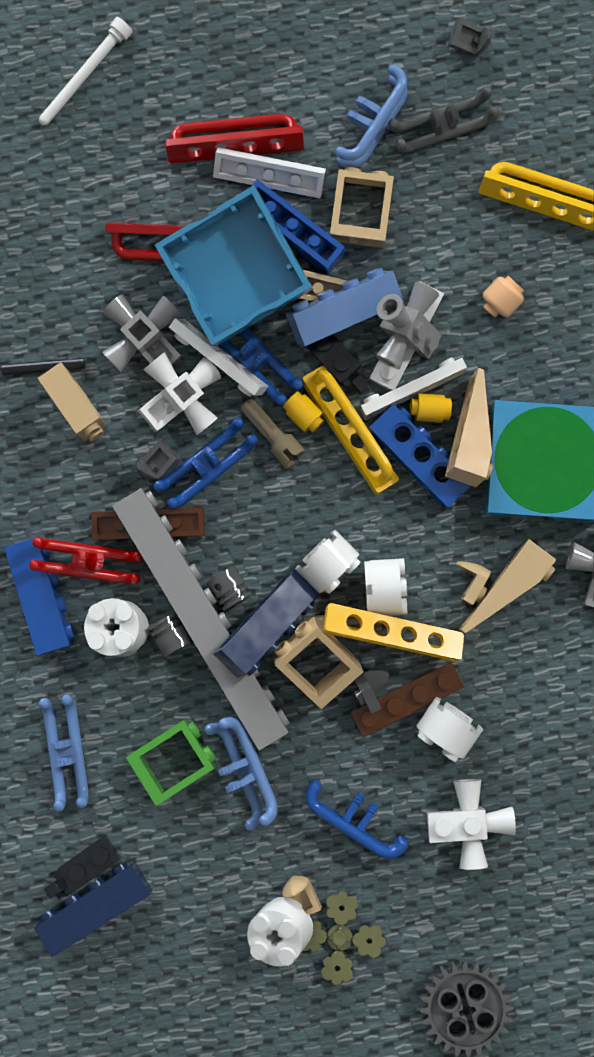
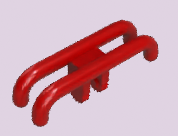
[29,537,143,585]

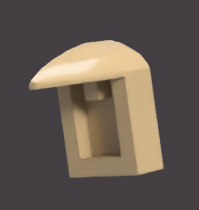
[456,561,491,605]
[282,876,322,915]

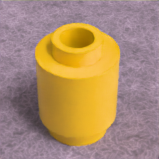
[283,391,324,433]
[409,393,452,423]

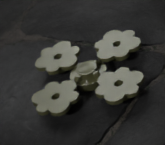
[303,891,386,985]

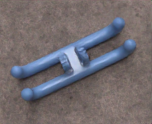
[335,64,408,168]
[39,694,89,812]
[205,717,278,831]

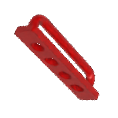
[165,114,304,163]
[106,222,187,262]

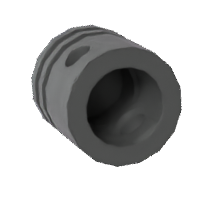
[206,566,252,612]
[147,612,193,658]

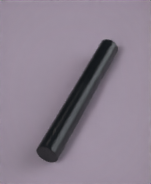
[1,358,86,375]

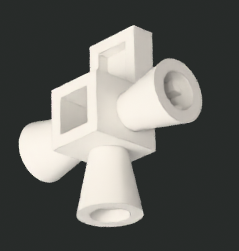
[138,352,221,435]
[427,779,516,870]

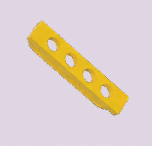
[478,162,594,231]
[301,366,399,495]
[323,603,464,662]

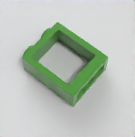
[126,719,217,806]

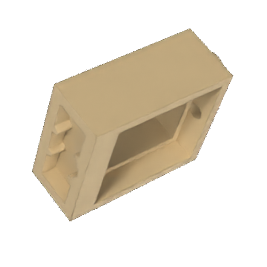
[330,167,394,248]
[38,362,107,442]
[272,617,363,709]

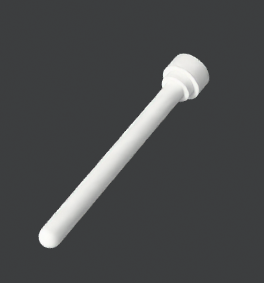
[39,17,133,126]

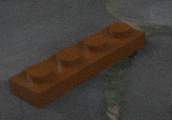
[91,507,205,541]
[351,662,464,738]

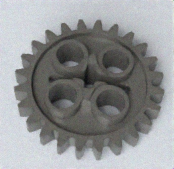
[419,959,514,1057]

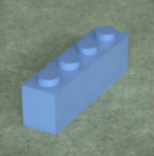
[285,268,405,346]

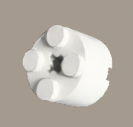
[295,530,360,594]
[364,558,407,616]
[84,598,149,657]
[416,697,483,762]
[247,897,313,966]

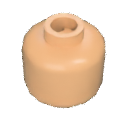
[483,276,524,318]

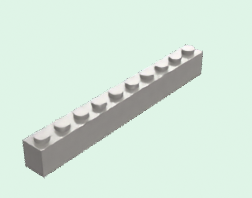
[112,488,290,750]

